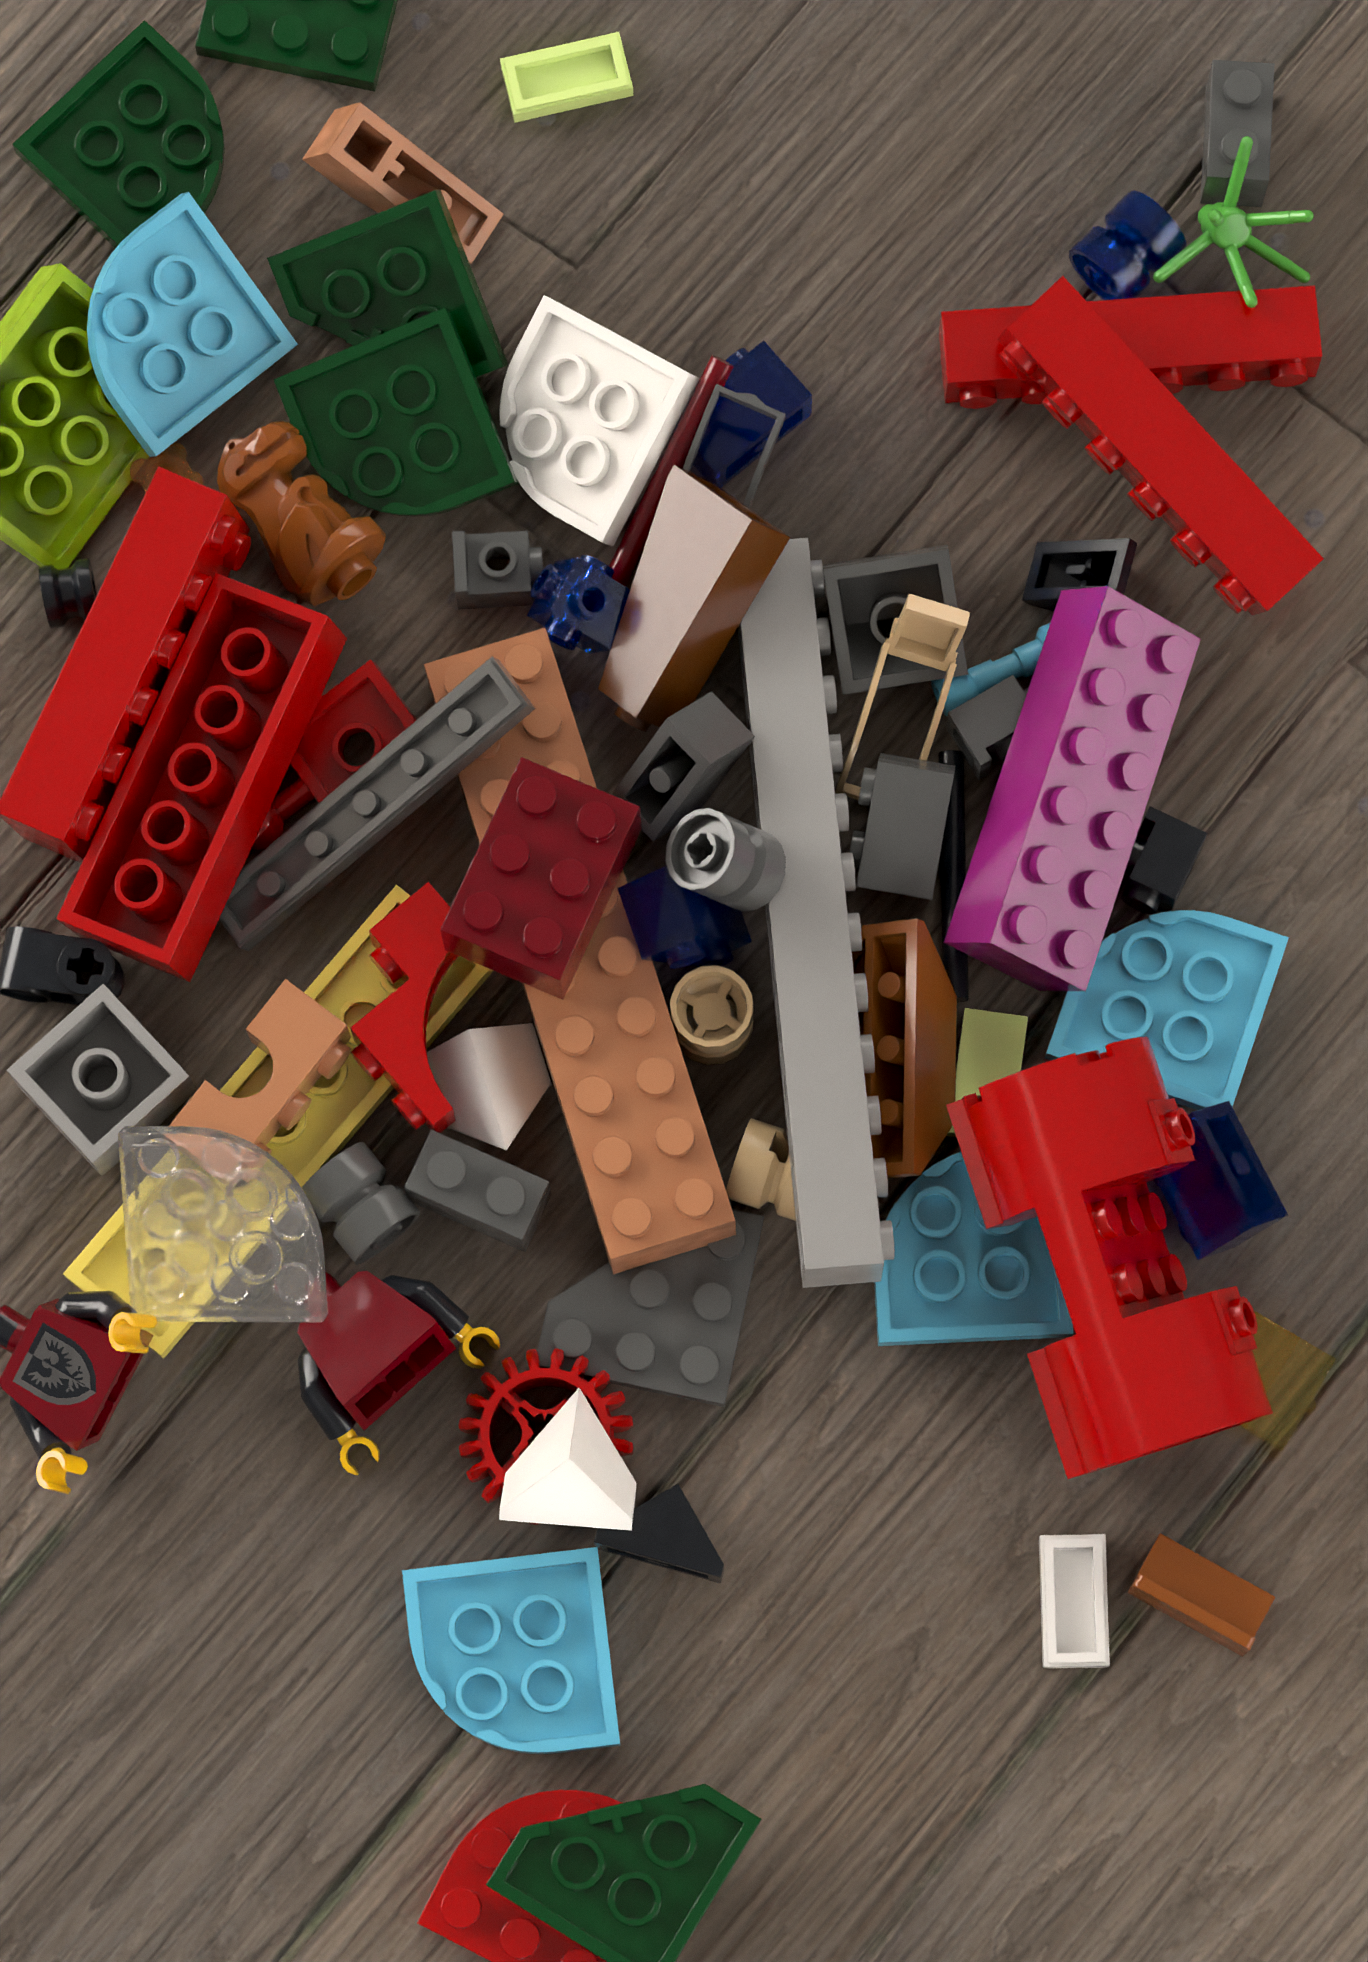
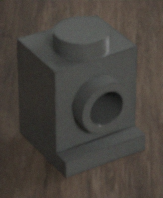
[452,531,544,610]
[946,675,1029,781]

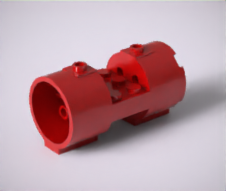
[946,1037,1273,1479]

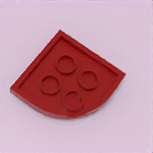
[417,1790,622,1962]

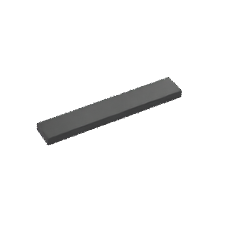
[219,656,536,951]

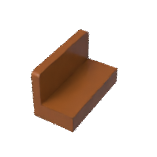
[1127,1533,1275,1657]

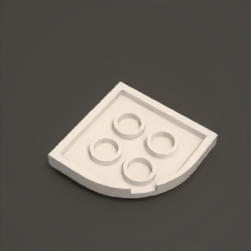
[499,295,700,547]

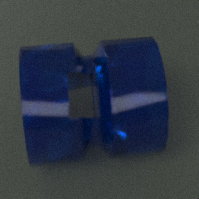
[1068,190,1187,300]

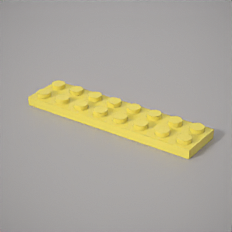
[63,884,494,1359]

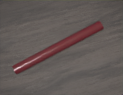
[602,355,734,592]

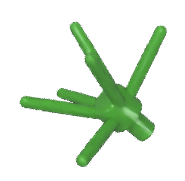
[1153,136,1314,308]

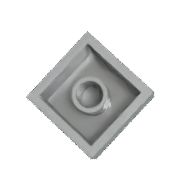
[7,984,197,1176]

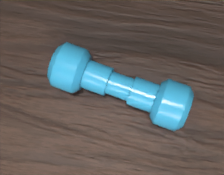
[931,622,1051,716]

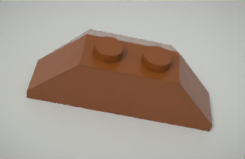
[852,918,957,1178]

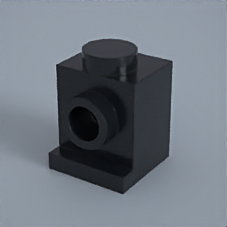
[1121,806,1208,915]

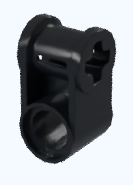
[0,926,125,1005]

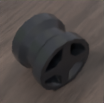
[38,558,98,629]

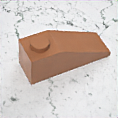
[302,102,504,264]

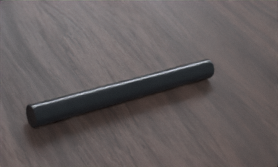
[938,750,969,1003]

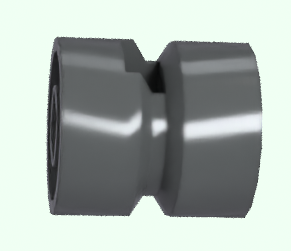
[666,808,786,912]
[299,1142,421,1265]

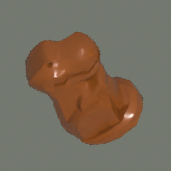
[217,421,386,607]

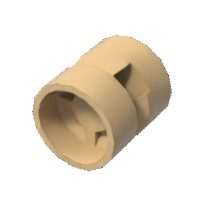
[670,965,753,1065]
[726,1118,796,1221]

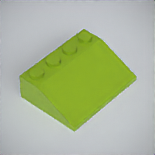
[0,263,149,570]

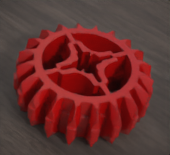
[458,1349,634,1525]

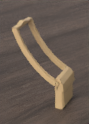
[835,594,970,800]

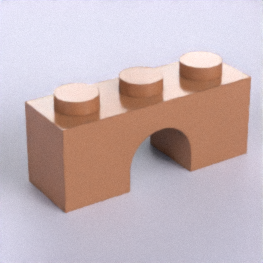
[165,979,351,1188]

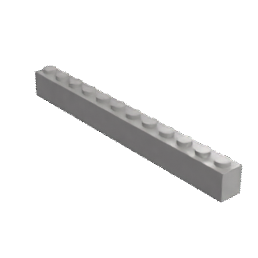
[737,538,895,1288]

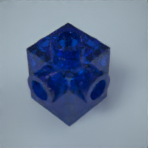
[527,555,630,654]

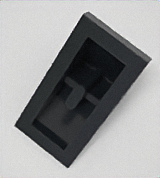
[1022,538,1138,611]
[594,1484,724,1584]

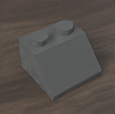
[823,545,968,695]

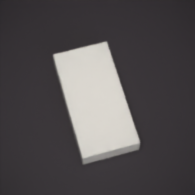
[1039,1534,1110,1668]

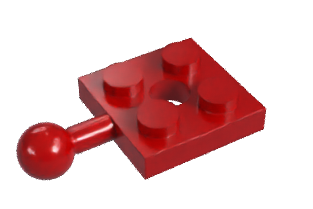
[251,659,417,850]

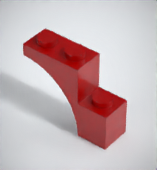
[350,882,459,1133]

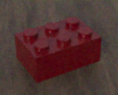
[440,757,642,1000]

